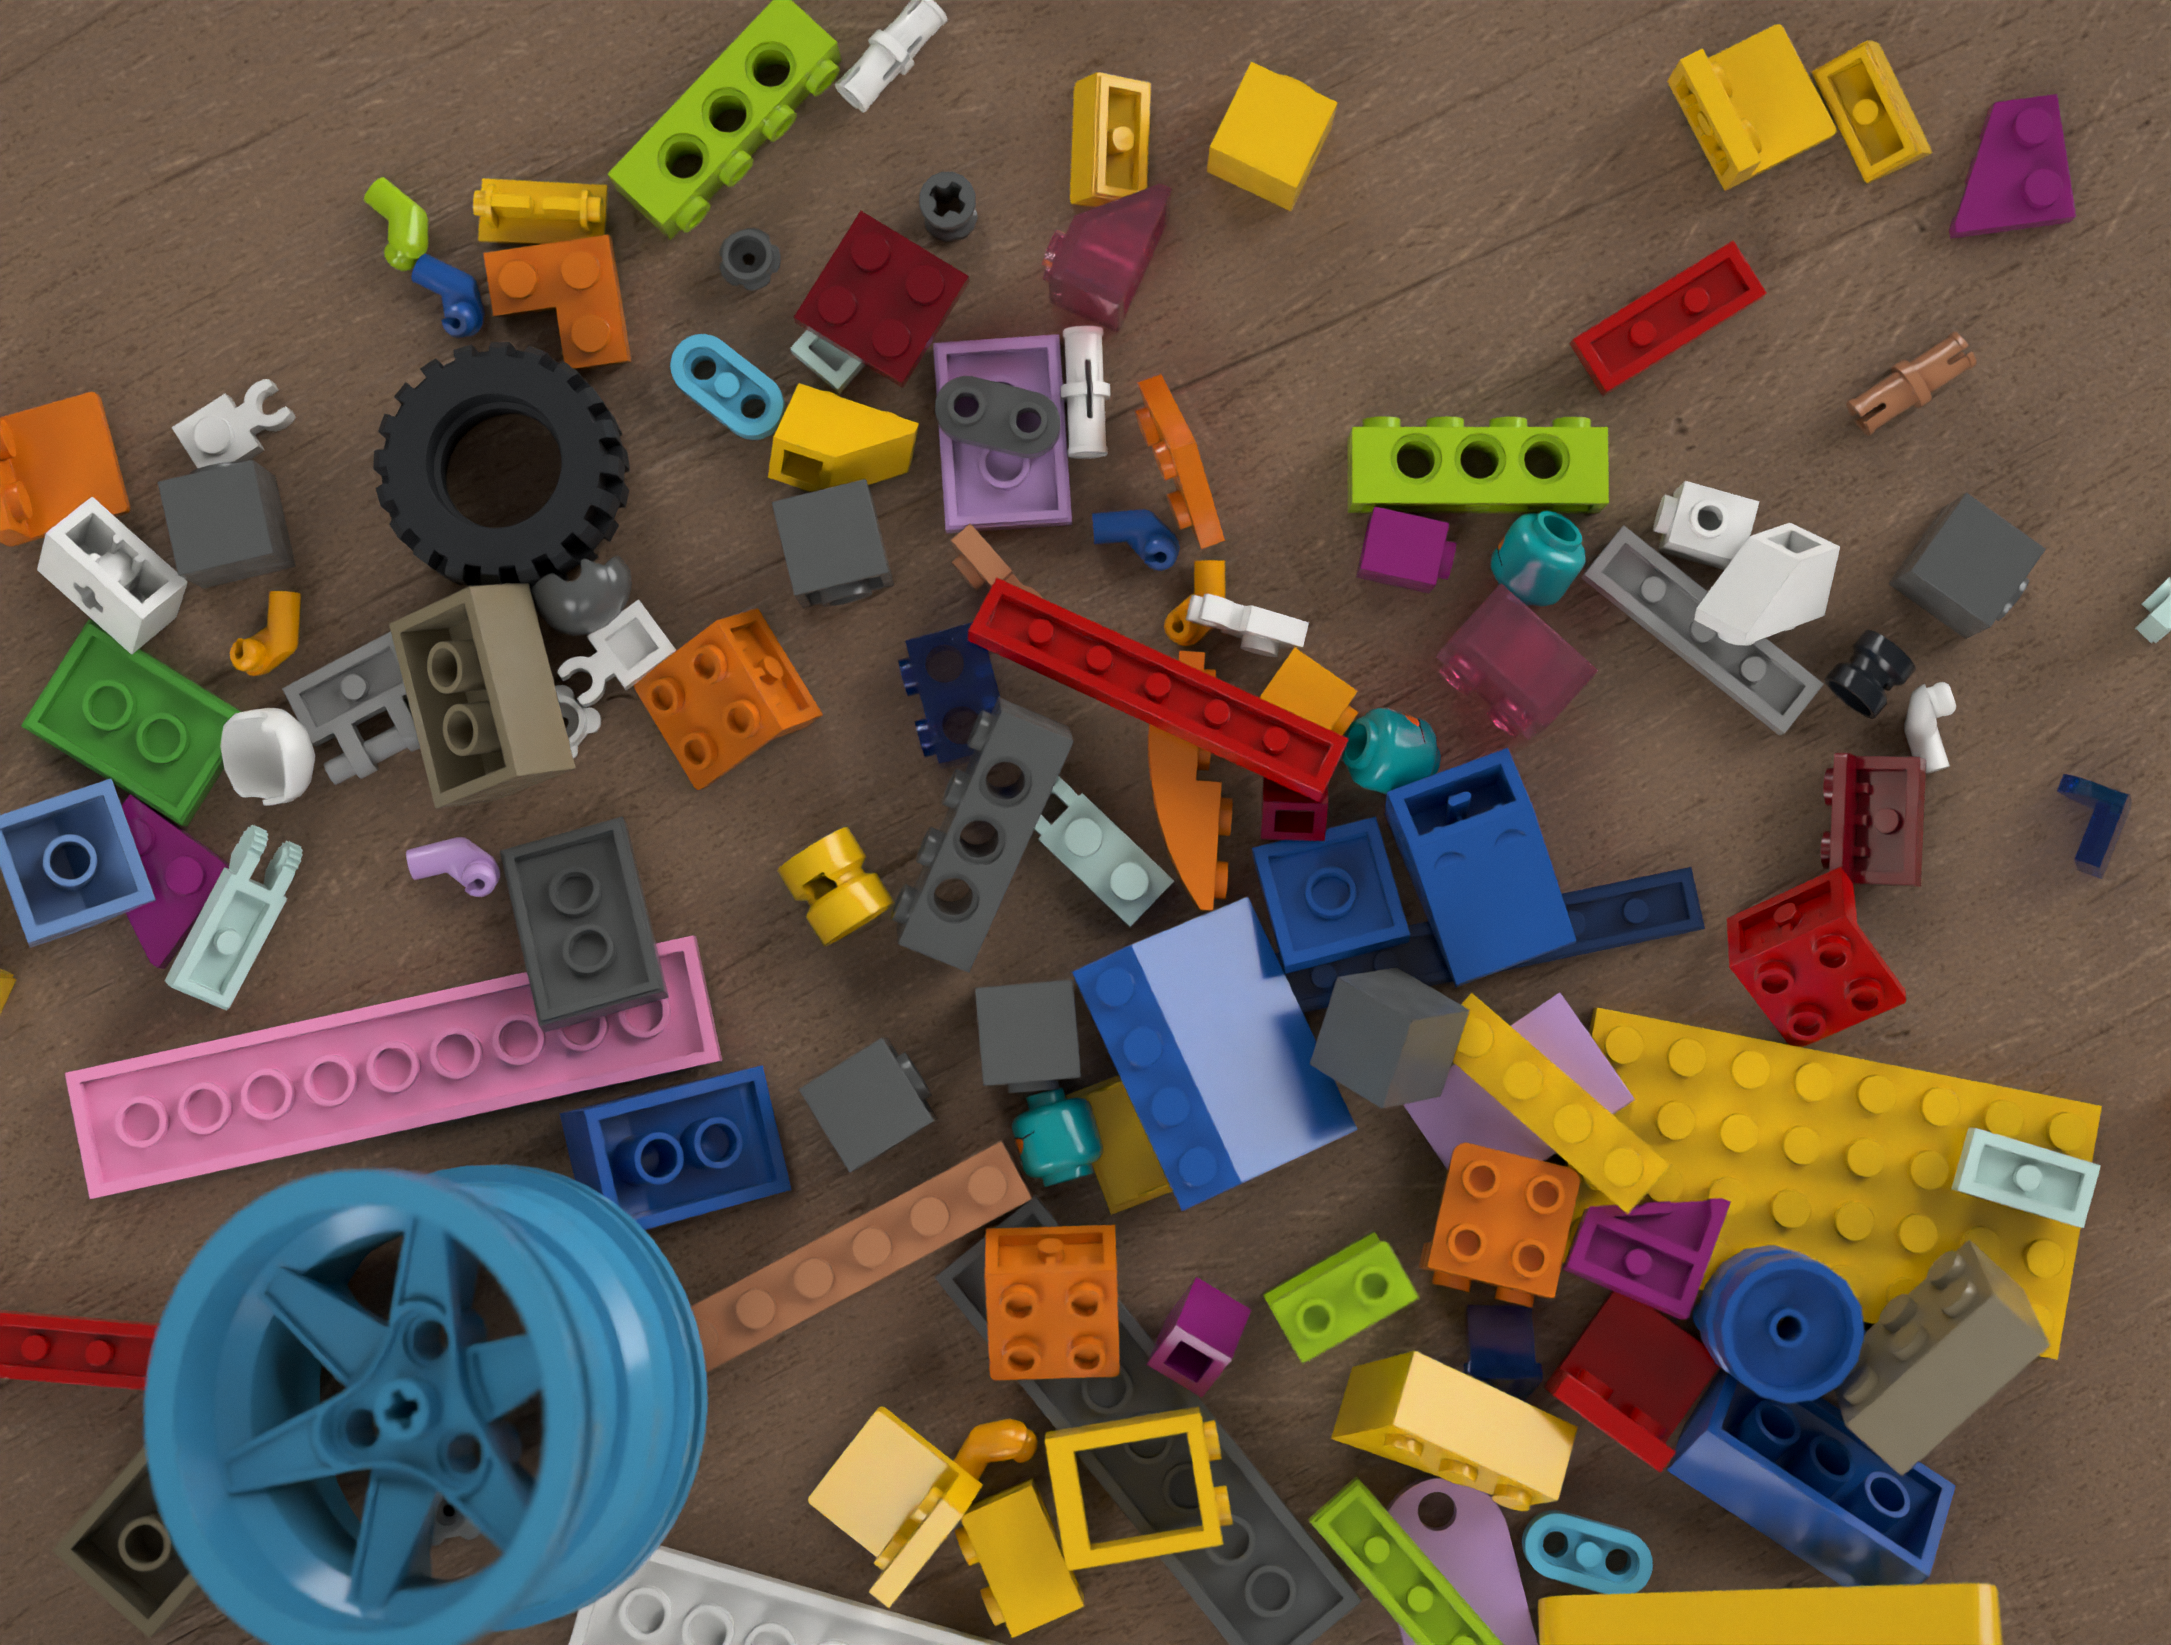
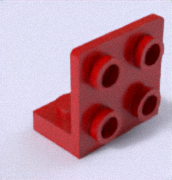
[1727,866,1907,1047]
[1543,1291,1719,1473]

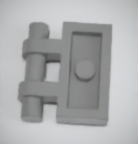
[282,631,420,785]

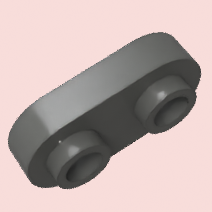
[935,376,1061,458]

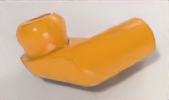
[1164,560,1226,646]
[230,591,301,676]

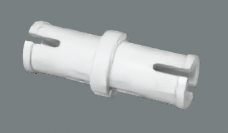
[835,0,947,112]
[1060,326,1110,459]

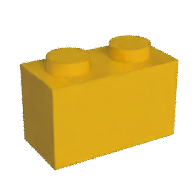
[955,1477,1084,1638]

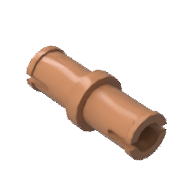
[1846,332,1977,436]

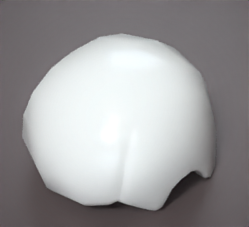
[220,708,315,806]

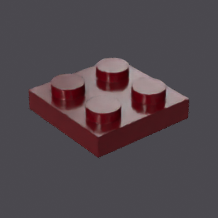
[793,210,970,388]

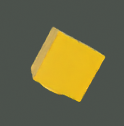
[1206,62,1338,211]

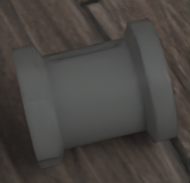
[919,172,978,242]

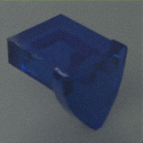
[2057,774,2132,879]
[1463,1305,1543,1401]

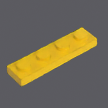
[1453,993,1671,1214]

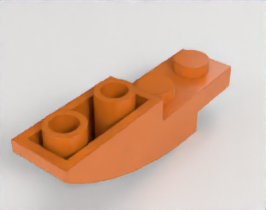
[1148,651,1233,913]

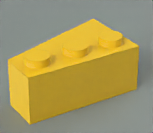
[1331,1351,1578,1511]

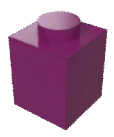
[1356,506,1456,594]
[1146,1277,1251,1398]

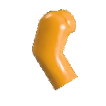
[953,1418,1038,1480]

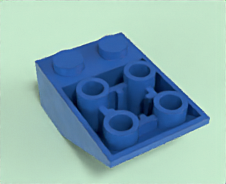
[1384,748,1577,987]

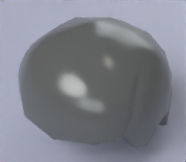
[530,555,632,636]

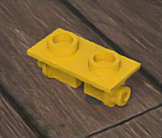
[473,178,608,245]

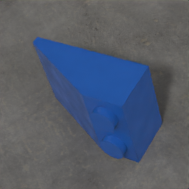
[559,1065,792,1230]

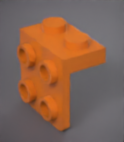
[1418,1143,1580,1308]

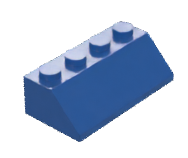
[1667,1368,1956,1587]

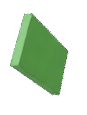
[21,619,242,827]

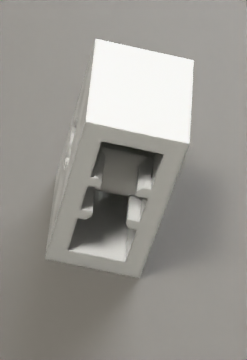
[37,497,188,655]

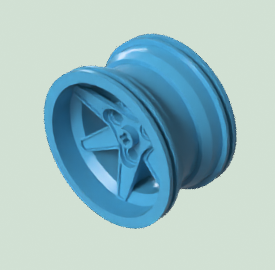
[144,1165,707,1645]

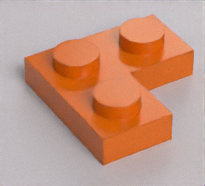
[483,234,631,370]
[1135,374,1225,549]

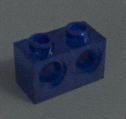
[898,622,1001,769]

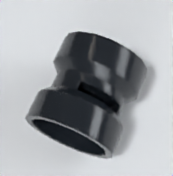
[1824,629,1916,719]

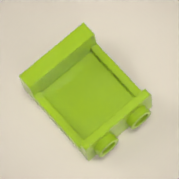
[1262,1231,1419,1363]

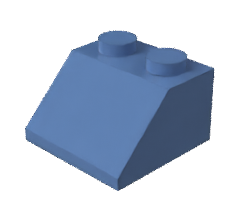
[0,779,156,948]

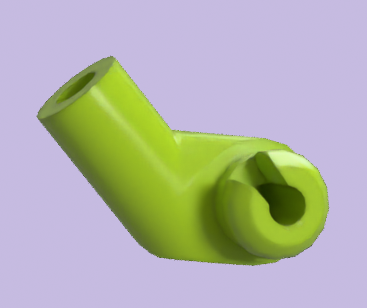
[364,177,428,271]

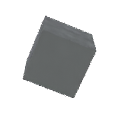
[158,460,296,588]
[772,479,894,608]
[1888,493,2046,639]
[1310,968,1470,1109]
[975,980,1081,1093]
[799,1037,938,1173]

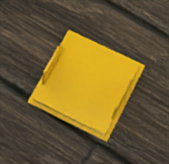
[1066,1075,1173,1215]

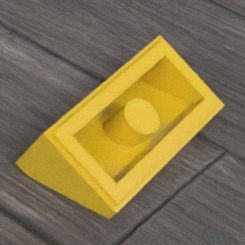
[1812,40,1932,184]
[1070,72,1151,208]

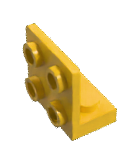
[1667,24,1836,191]
[808,1407,983,1608]

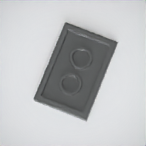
[500,816,669,1033]

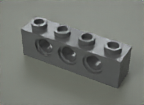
[890,697,1074,973]

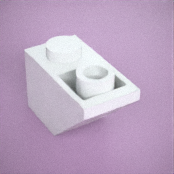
[1694,523,1840,646]

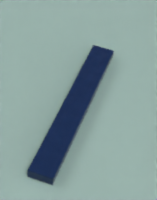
[1275,867,1705,1012]

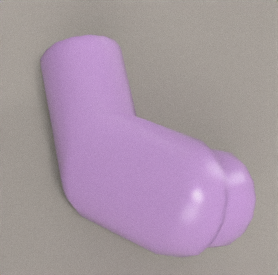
[406,837,500,897]

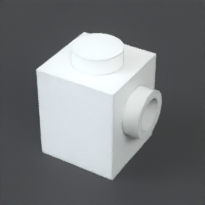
[1653,481,1759,570]

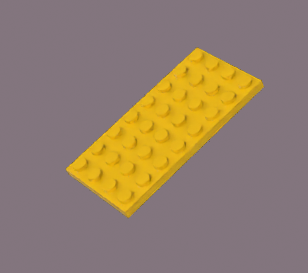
[1562,1007,2102,1360]

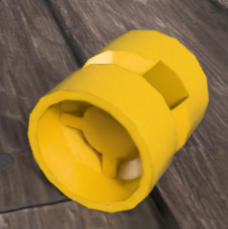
[777,827,895,947]

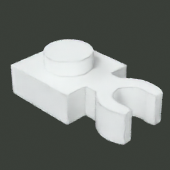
[172,379,296,468]
[1186,594,1309,657]
[557,599,677,708]

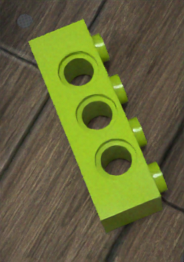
[607,0,841,240]
[1347,416,1609,513]

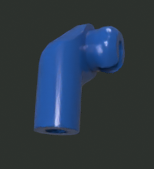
[411,253,485,338]
[1092,509,1180,571]

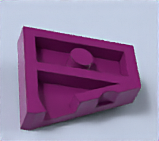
[1949,94,2076,239]
[122,794,229,969]
[1562,1198,1731,1320]

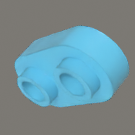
[670,334,786,440]
[1522,1510,1653,1594]

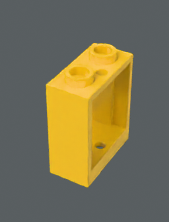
[1045,1406,1233,1571]

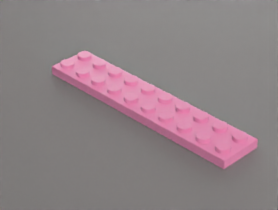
[65,936,722,1199]

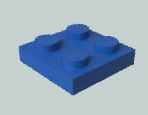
[1252,817,1410,974]

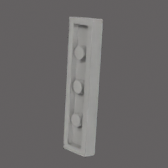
[1581,525,1824,736]

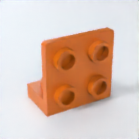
[0,392,131,547]
[634,608,823,790]
[985,1225,1120,1380]

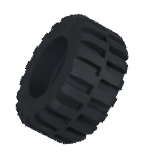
[373,342,630,589]

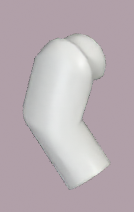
[1904,682,1956,774]

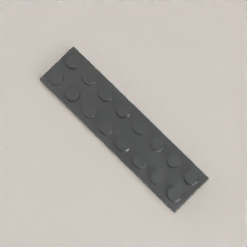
[935,1195,1362,1645]

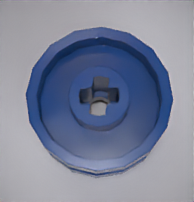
[1698,1245,1865,1403]

